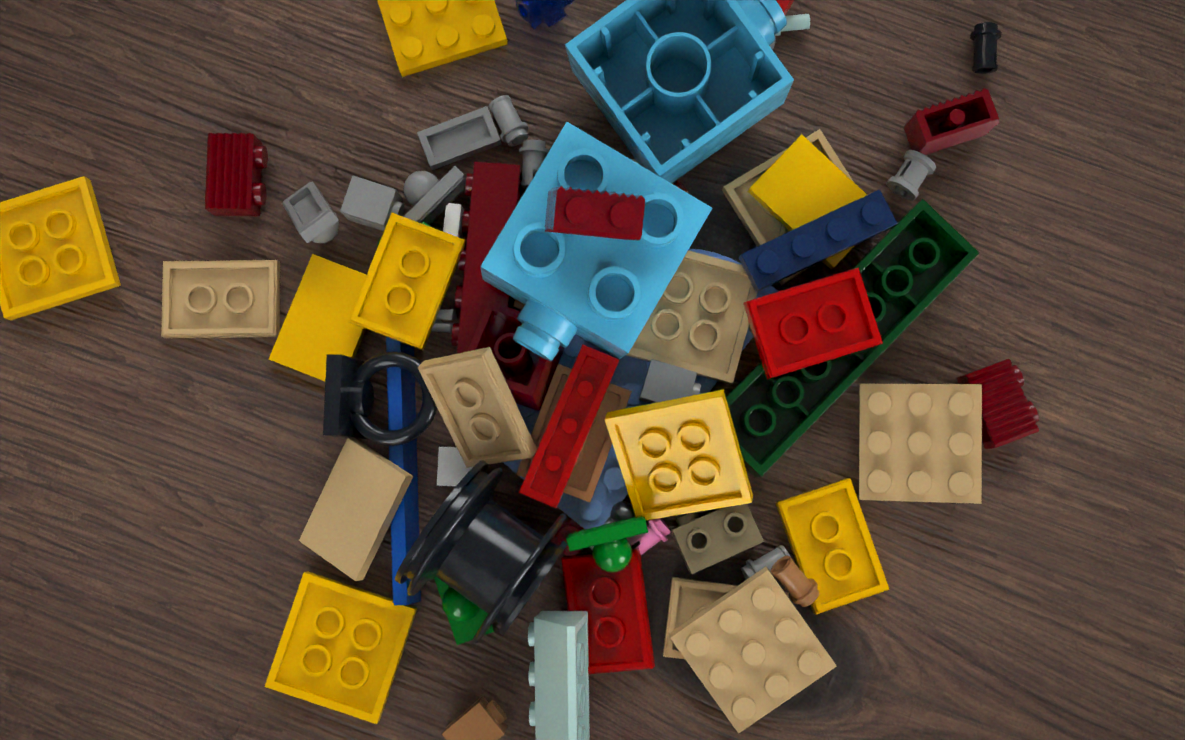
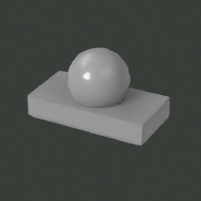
[403,166,466,225]
[282,181,339,243]

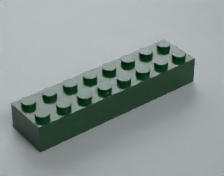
[726,199,979,477]

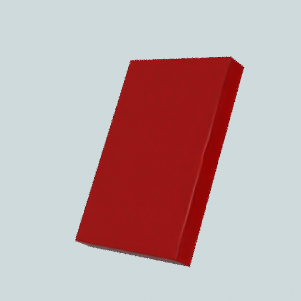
[743,268,883,379]
[561,548,655,674]

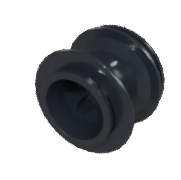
[395,460,568,644]

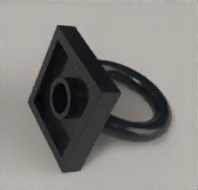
[323,351,437,446]

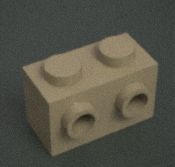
[670,504,764,574]

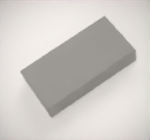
[417,106,502,170]

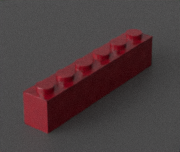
[451,161,522,354]

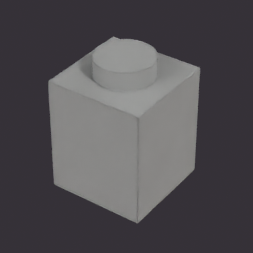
[340,176,405,231]
[639,359,701,404]

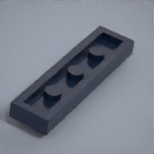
[739,189,898,292]

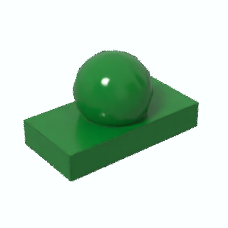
[566,516,648,572]
[434,577,495,645]

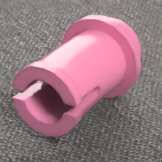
[626,518,671,556]

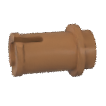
[771,556,819,607]

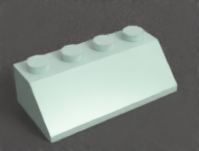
[528,611,590,740]

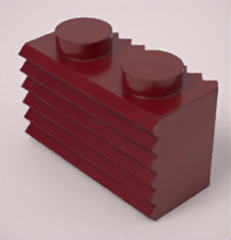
[904,88,999,155]
[205,133,268,216]
[545,186,645,240]
[956,359,1039,449]

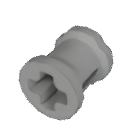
[886,150,936,201]

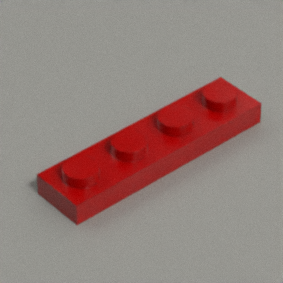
[519,344,620,508]

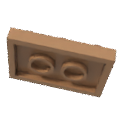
[516,364,632,502]

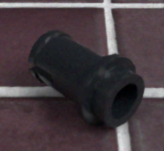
[970,22,1002,74]

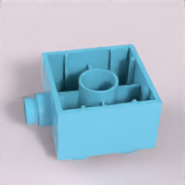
[565,0,794,184]
[480,122,712,361]

